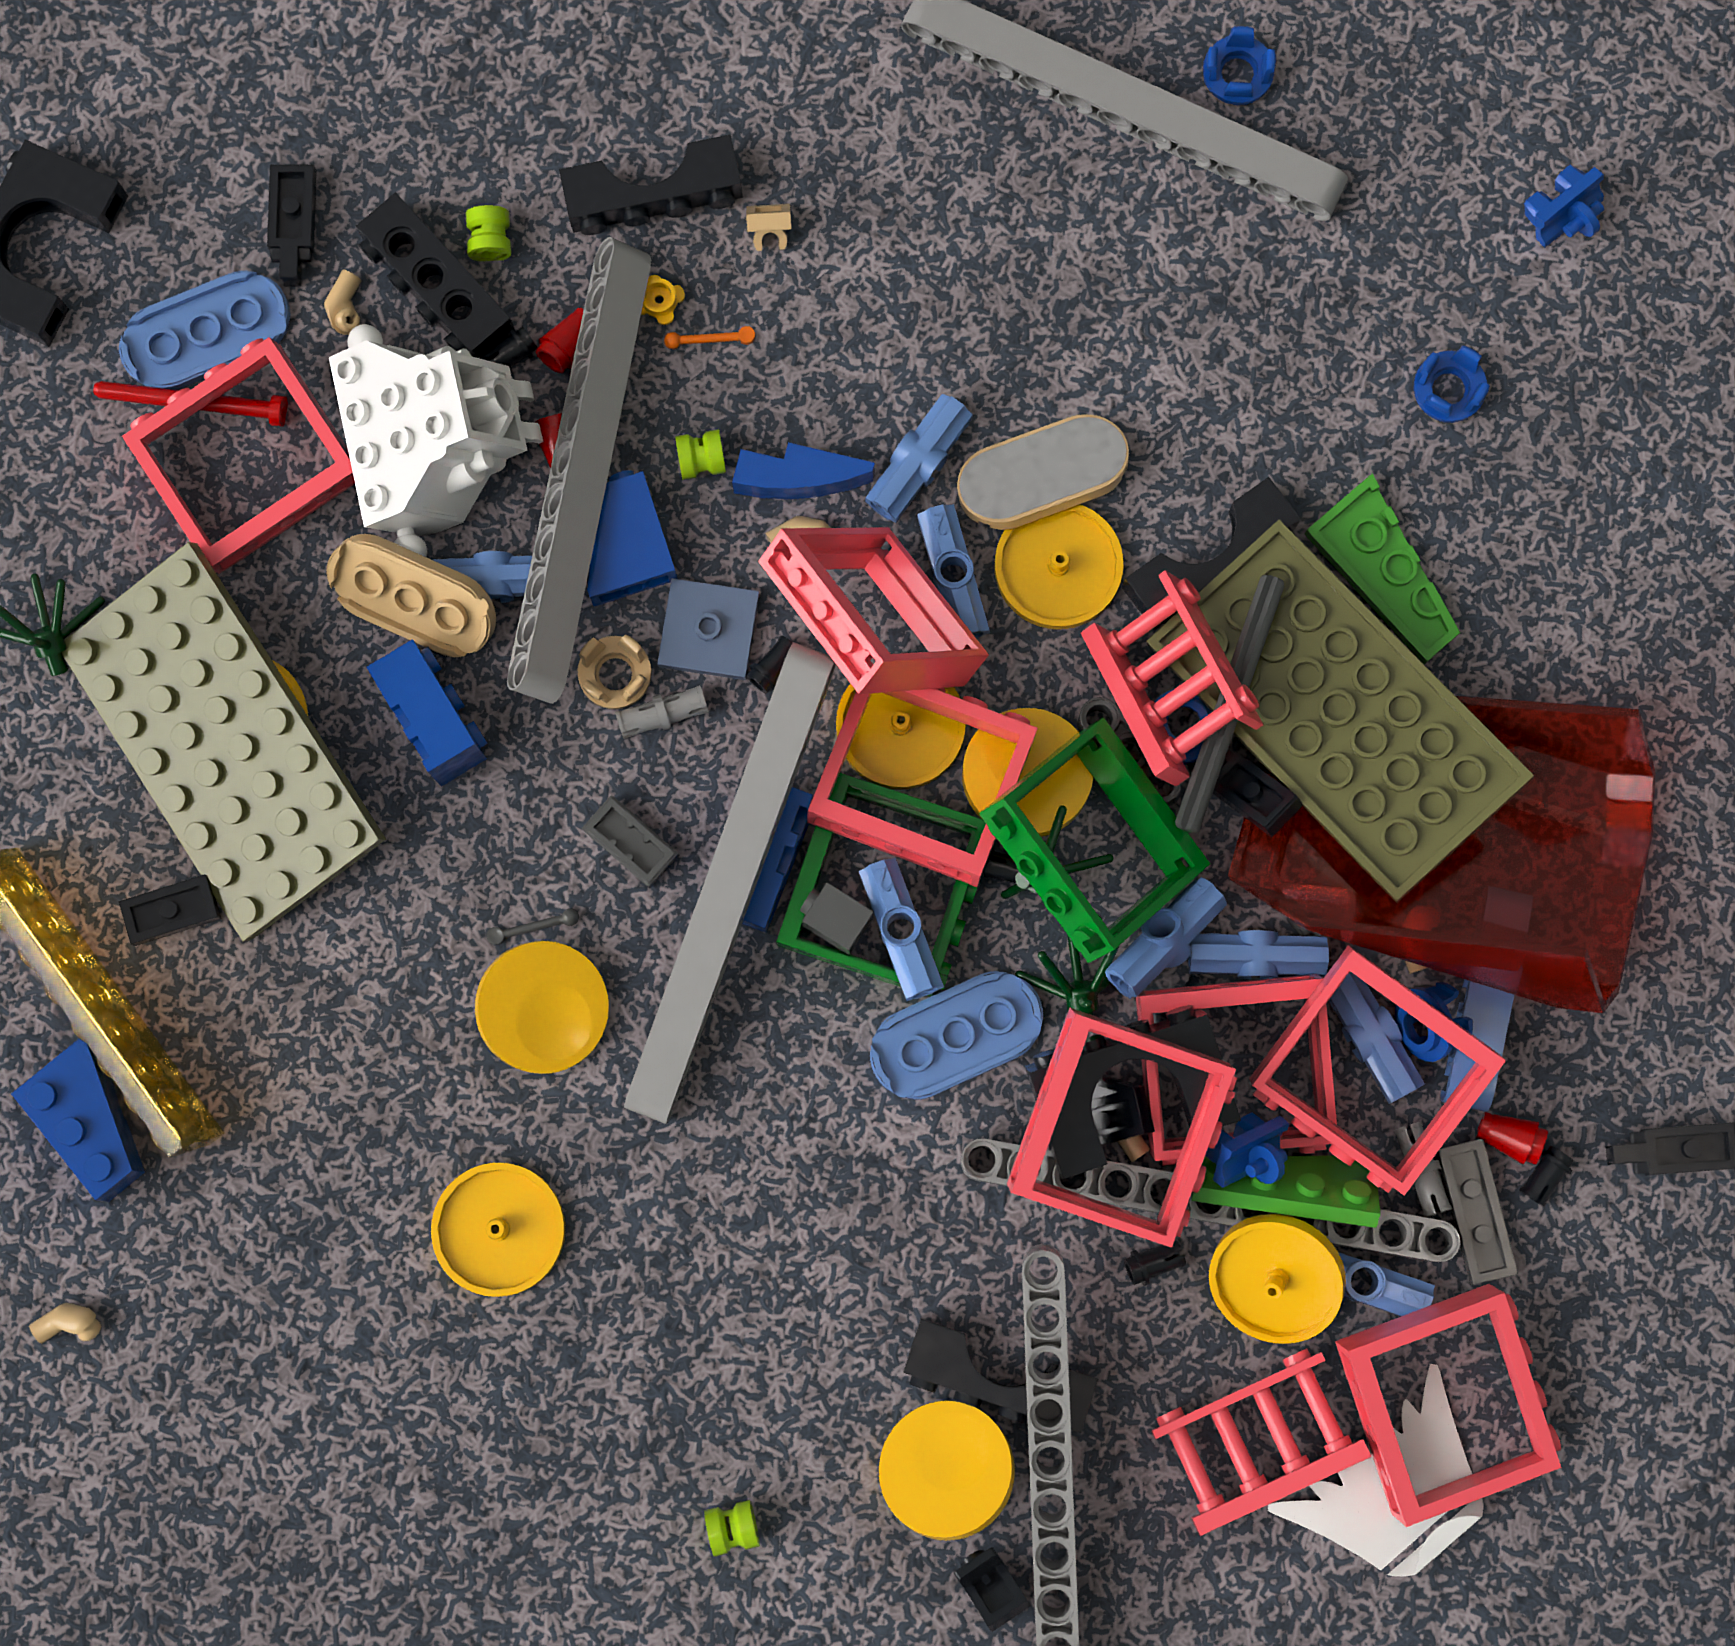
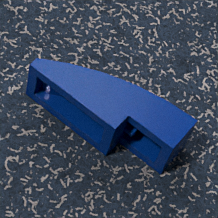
[732,442,875,499]

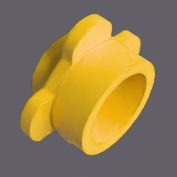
[641,275,685,325]

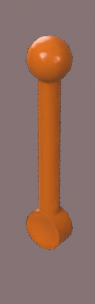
[664,326,755,349]

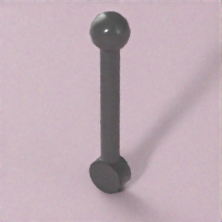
[487,908,579,945]

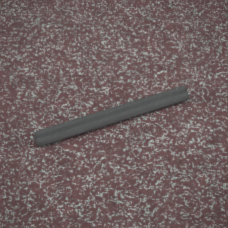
[1175,575,1284,833]

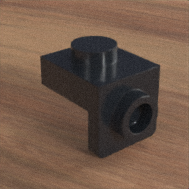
[954,1547,1031,1632]

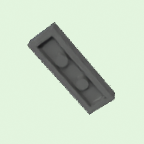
[1436,1139,1518,1285]

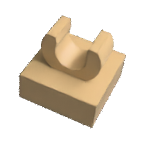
[746,204,791,251]

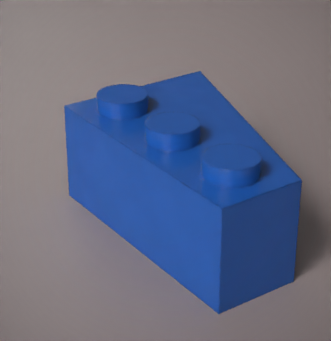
[367,639,488,787]
[742,787,813,933]
[11,1035,145,1202]

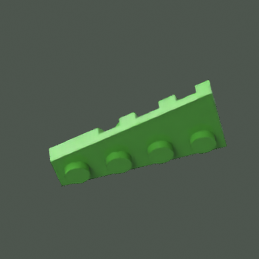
[1304,473,1460,665]
[1191,1156,1381,1228]

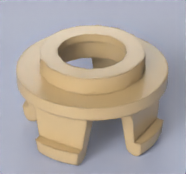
[578,634,652,709]

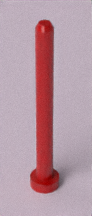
[93,381,288,427]

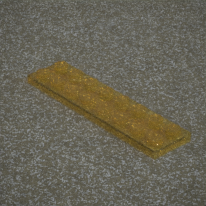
[0,848,225,1158]

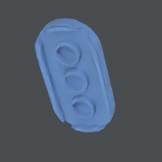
[119,271,290,390]
[870,971,1043,1100]

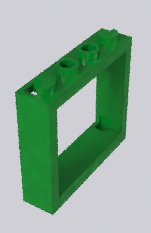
[979,717,1210,963]
[776,773,986,997]

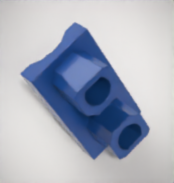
[1524,165,1604,248]
[1205,1112,1289,1188]

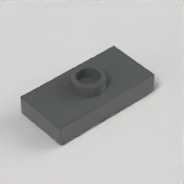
[582,795,680,889]

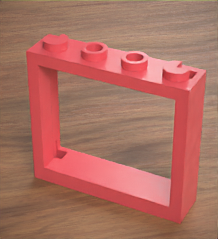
[122,337,355,574]
[758,527,989,694]
[807,688,1038,887]
[1249,945,1506,1196]
[1136,974,1337,1166]
[1007,1008,1237,1248]
[1335,1284,1562,1527]

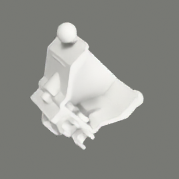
[329,324,544,557]

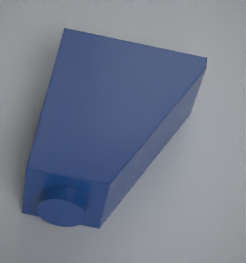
[587,470,678,607]

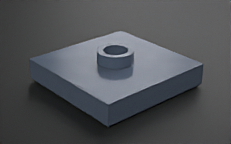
[657,578,760,680]

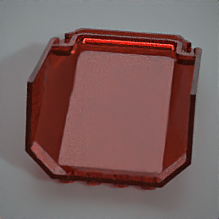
[1228,696,1655,1013]

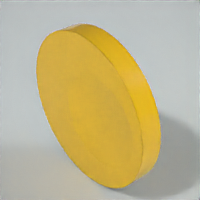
[994,504,1124,629]
[836,683,966,790]
[962,708,1093,837]
[475,941,609,1074]
[431,1163,565,1297]
[1209,1214,1346,1344]
[879,1401,1015,1541]

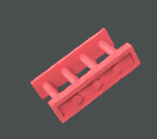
[1081,570,1263,786]
[1151,1349,1372,1536]

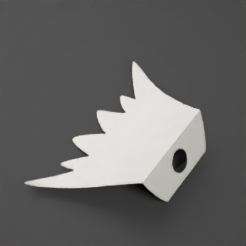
[1268,1364,1484,1577]

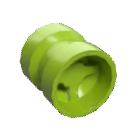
[466,205,511,262]
[675,429,726,480]
[704,1500,760,1557]

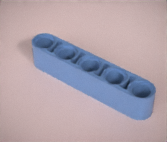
[1440,886,1532,1112]

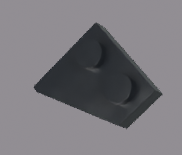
[1092,1074,1155,1145]

